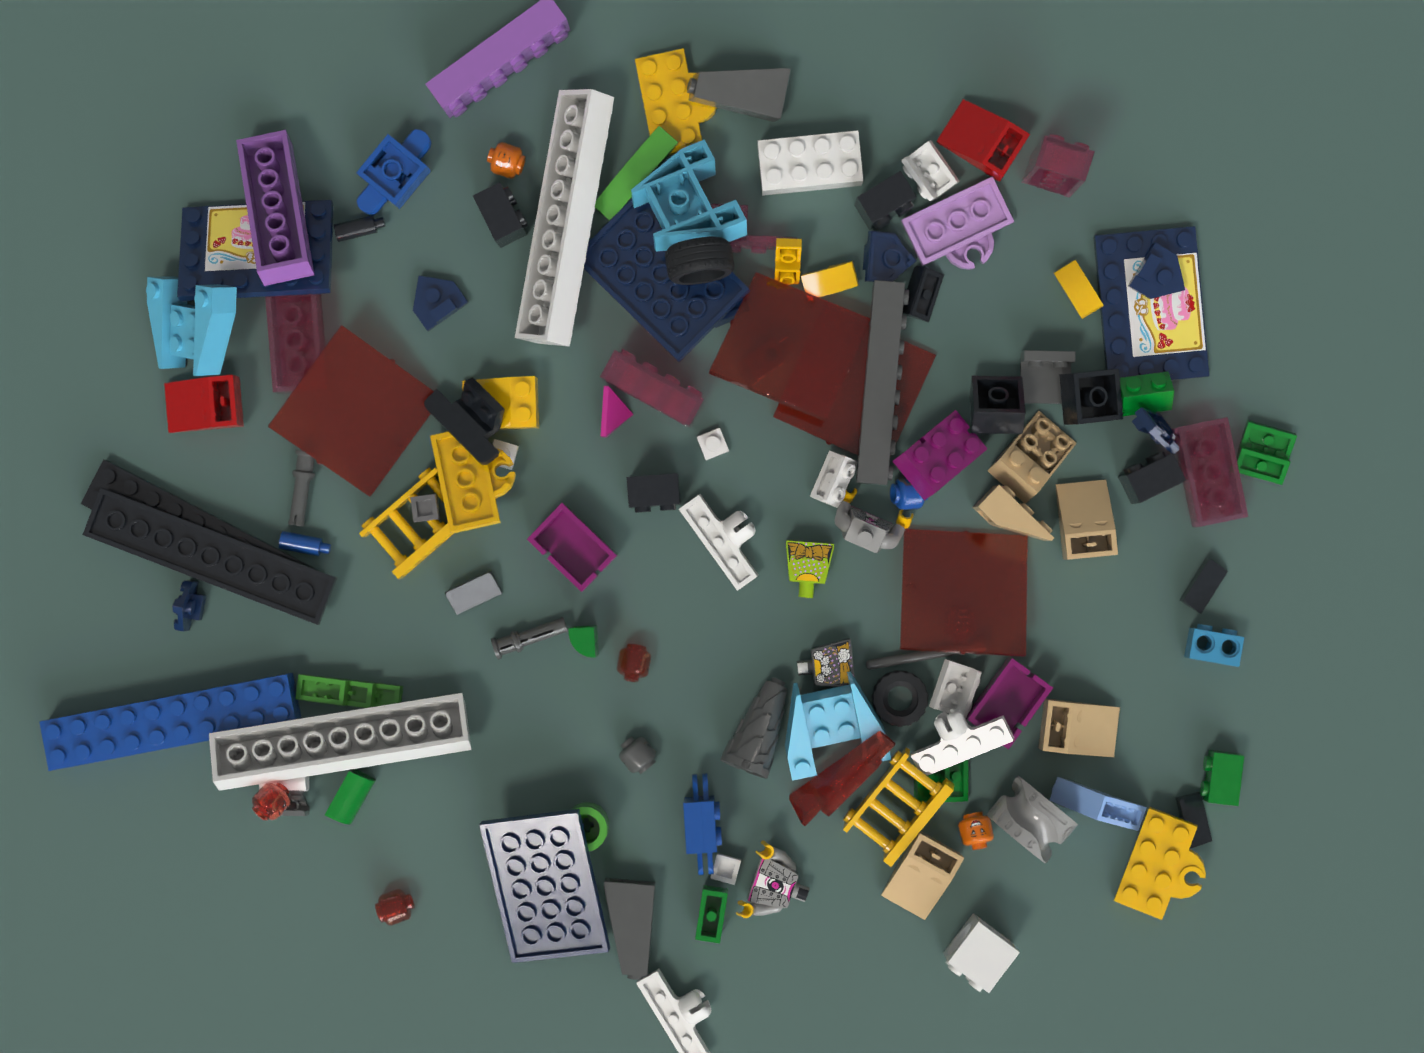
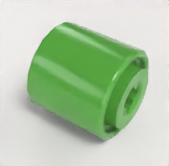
[571,802,610,852]

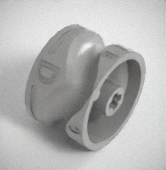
[986,775,1078,864]

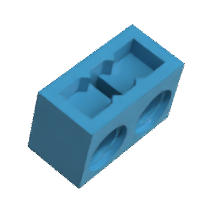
[1184,624,1244,667]

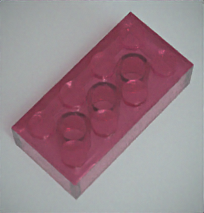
[1022,134,1095,198]
[265,294,329,394]
[600,349,705,428]
[1173,417,1248,527]

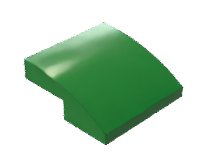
[1233,420,1297,485]
[914,750,968,802]

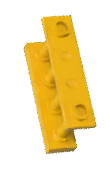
[359,467,454,579]
[843,747,954,867]

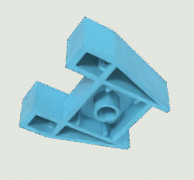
[631,139,747,252]
[146,276,237,376]
[785,671,891,781]

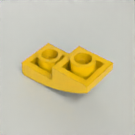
[774,238,802,285]
[1054,260,1104,319]
[801,261,859,300]

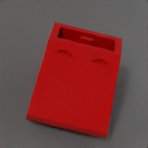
[936,99,1030,182]
[164,375,244,433]

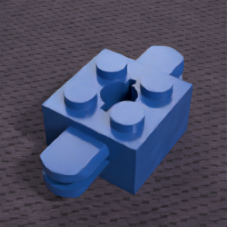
[356,129,432,215]
[683,773,722,875]

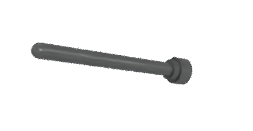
[866,635,987,670]

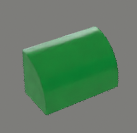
[568,625,599,658]
[325,769,376,825]

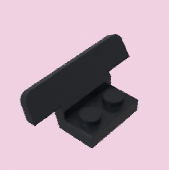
[424,377,505,465]

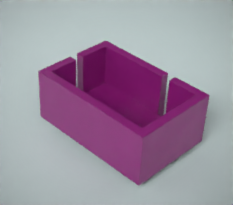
[893,410,987,500]
[527,503,618,592]
[966,656,1053,750]

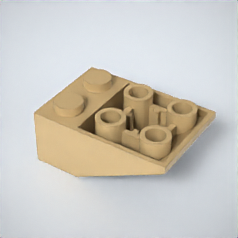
[988,411,1077,504]
[1056,480,1118,560]
[972,485,1054,541]
[1038,698,1120,757]
[881,831,964,920]

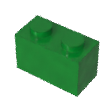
[1120,371,1174,416]
[1200,750,1244,806]
[695,885,728,944]

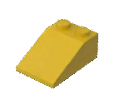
[462,376,539,430]

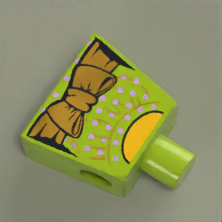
[786,541,834,598]

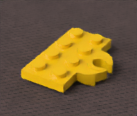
[635,48,717,156]
[430,432,516,534]
[1114,807,1206,920]

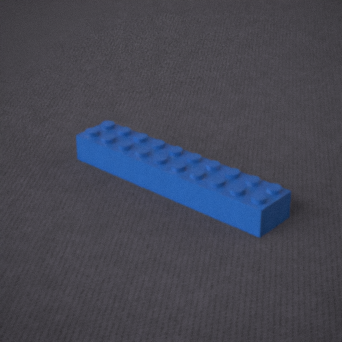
[39,672,302,771]

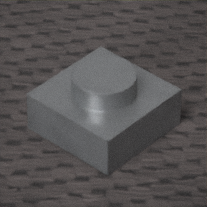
[410,494,440,522]

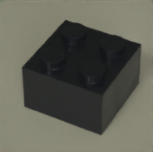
[854,171,916,231]
[473,182,528,248]
[1059,369,1123,425]
[969,376,1026,434]
[1118,451,1186,504]
[626,473,681,513]

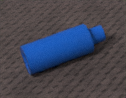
[279,531,331,556]

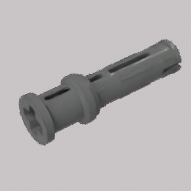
[288,449,318,526]
[491,617,568,659]

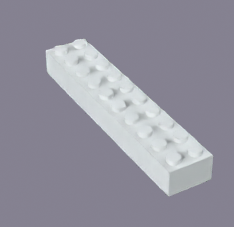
[515,89,614,346]
[209,693,472,791]

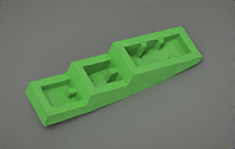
[595,126,678,221]
[295,674,403,708]

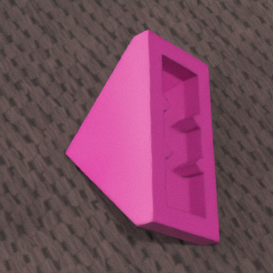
[601,386,633,438]

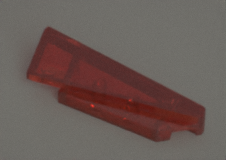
[789,731,896,826]

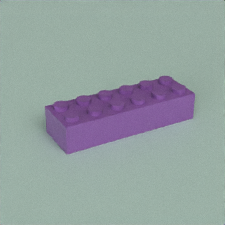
[425,0,571,118]
[236,130,314,286]

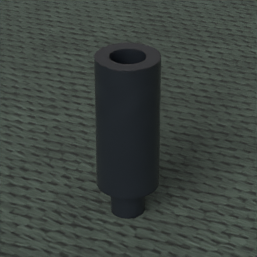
[334,215,386,242]

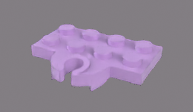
[901,176,1014,270]

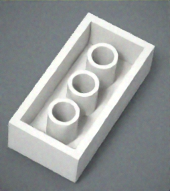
[757,131,863,196]

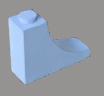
[1049,777,1147,831]

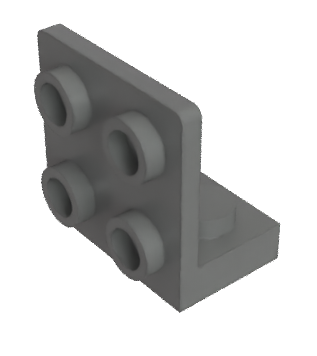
[1020,350,1075,404]

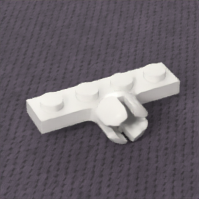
[679,494,759,591]
[911,708,1014,776]
[636,969,712,1053]

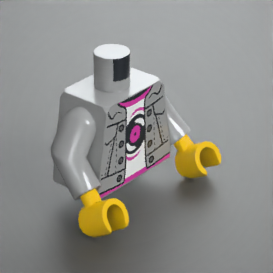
[834,488,914,553]
[736,840,809,918]

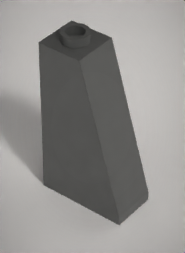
[687,68,791,122]
[604,878,656,980]

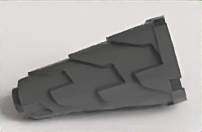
[720,677,787,779]

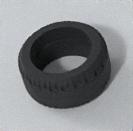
[665,237,734,285]

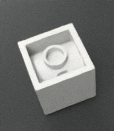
[943,913,1020,993]

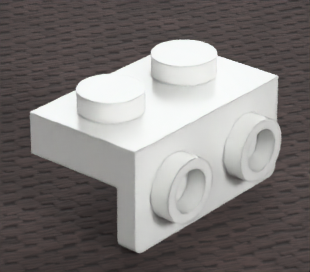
[901,140,960,201]
[810,450,858,508]
[929,659,982,719]

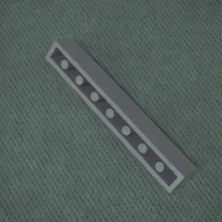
[856,280,909,485]

